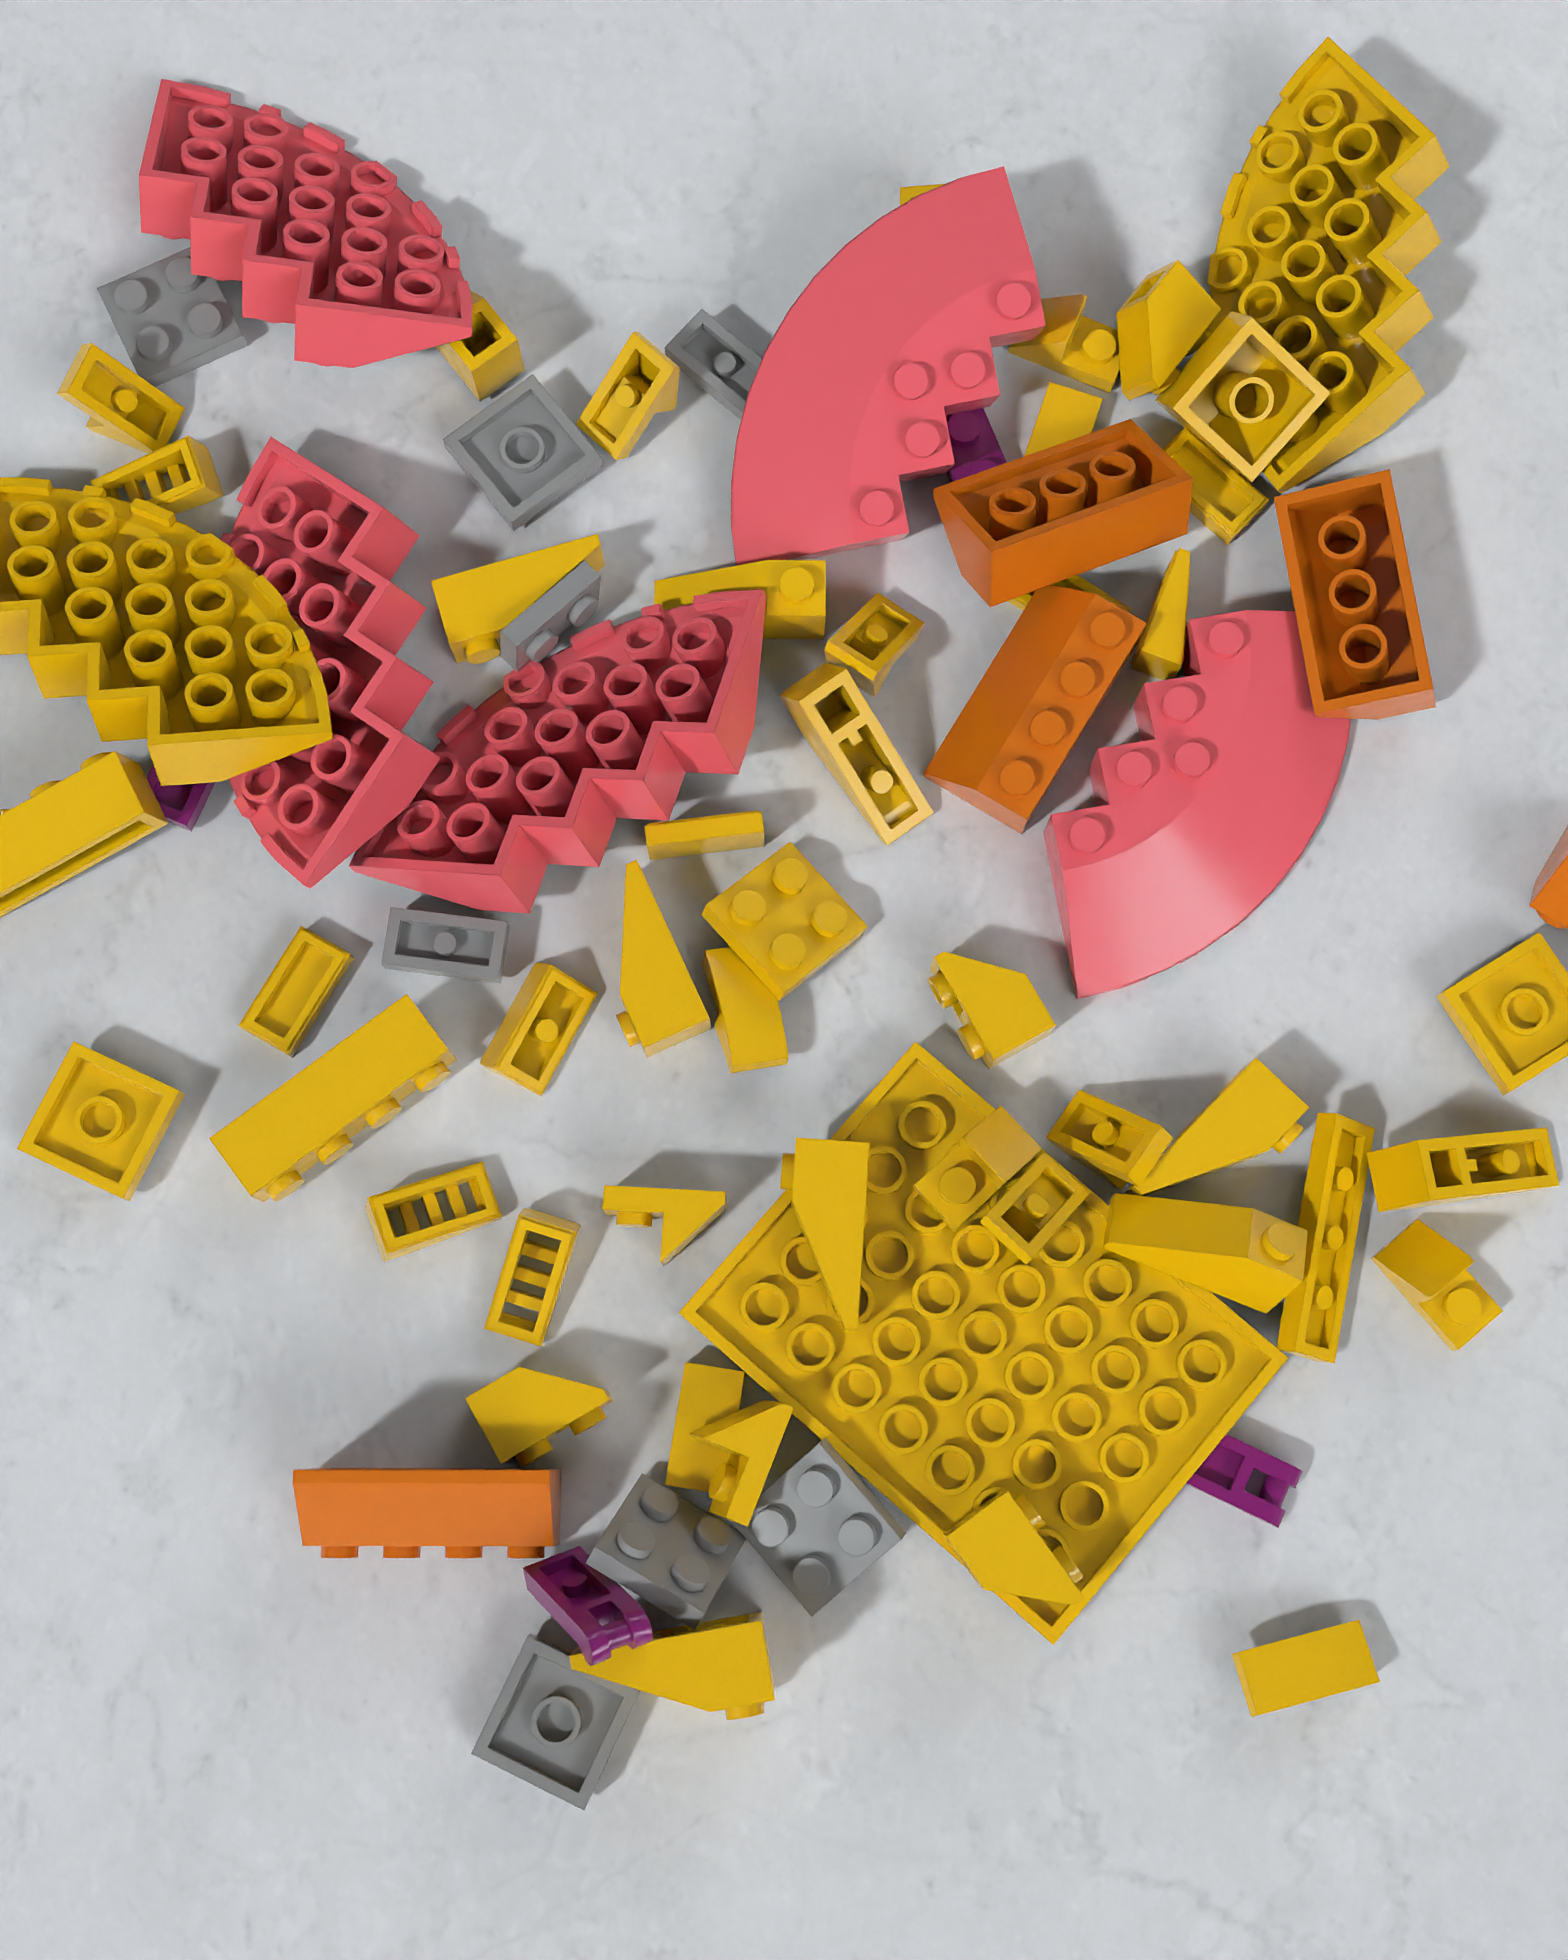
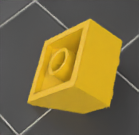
[1155,311,1330,482]

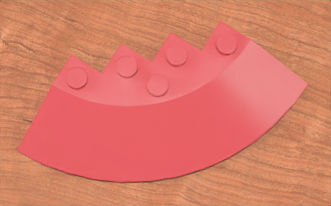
[139,79,473,368]
[731,166,1046,566]
[221,437,441,889]
[349,590,767,914]
[1043,610,1351,1000]

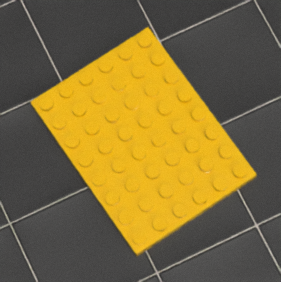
[678,1041,1288,1645]

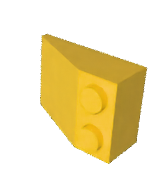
[569,1611,775,1720]

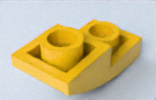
[702,947,789,1073]
[1232,1620,1380,1717]

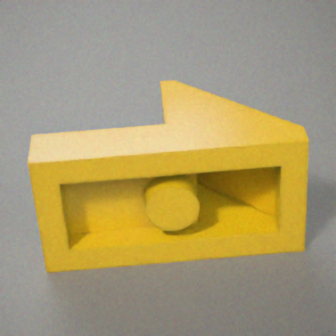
[1008,294,1120,394]
[575,331,680,460]
[57,343,185,454]
[824,592,925,697]
[1046,1090,1173,1189]
[913,1105,1042,1232]
[980,1152,1090,1265]
[602,1185,727,1266]
[1371,1219,1503,1351]
[689,1400,794,1527]

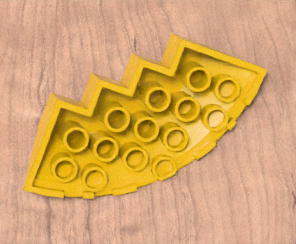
[1207,36,1450,494]
[0,477,333,786]

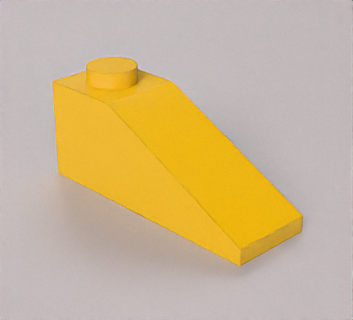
[431,534,605,664]
[654,560,826,639]
[779,663,934,846]
[616,859,711,1058]
[1125,1058,1310,1196]
[1367,1127,1560,1212]
[780,1137,870,1332]
[1103,1193,1308,1314]

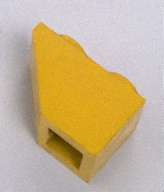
[1116,260,1222,400]
[435,291,525,402]
[927,951,1056,1069]
[465,1367,614,1468]
[942,1490,1085,1605]

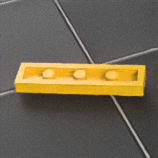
[1276,1113,1375,1364]

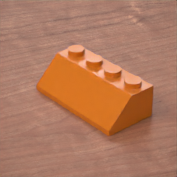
[933,419,1193,607]
[1274,469,1436,720]
[923,585,1147,834]
[293,1468,561,1559]

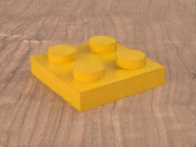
[701,842,868,1001]
[1436,932,1568,1095]
[17,1041,185,1201]

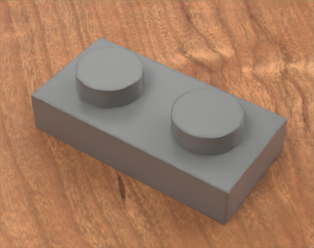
[664,309,762,420]
[500,560,601,672]
[381,907,510,983]

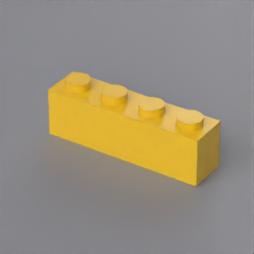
[0,751,168,917]
[209,994,457,1202]

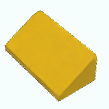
[480,962,598,1096]

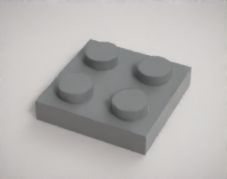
[97,247,248,387]
[443,374,603,531]
[732,1438,906,1617]
[586,1473,746,1630]
[471,1634,641,1810]

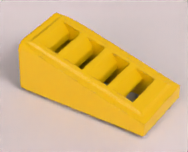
[91,435,224,514]
[1130,548,1190,680]
[365,1161,502,1262]
[484,1208,581,1347]

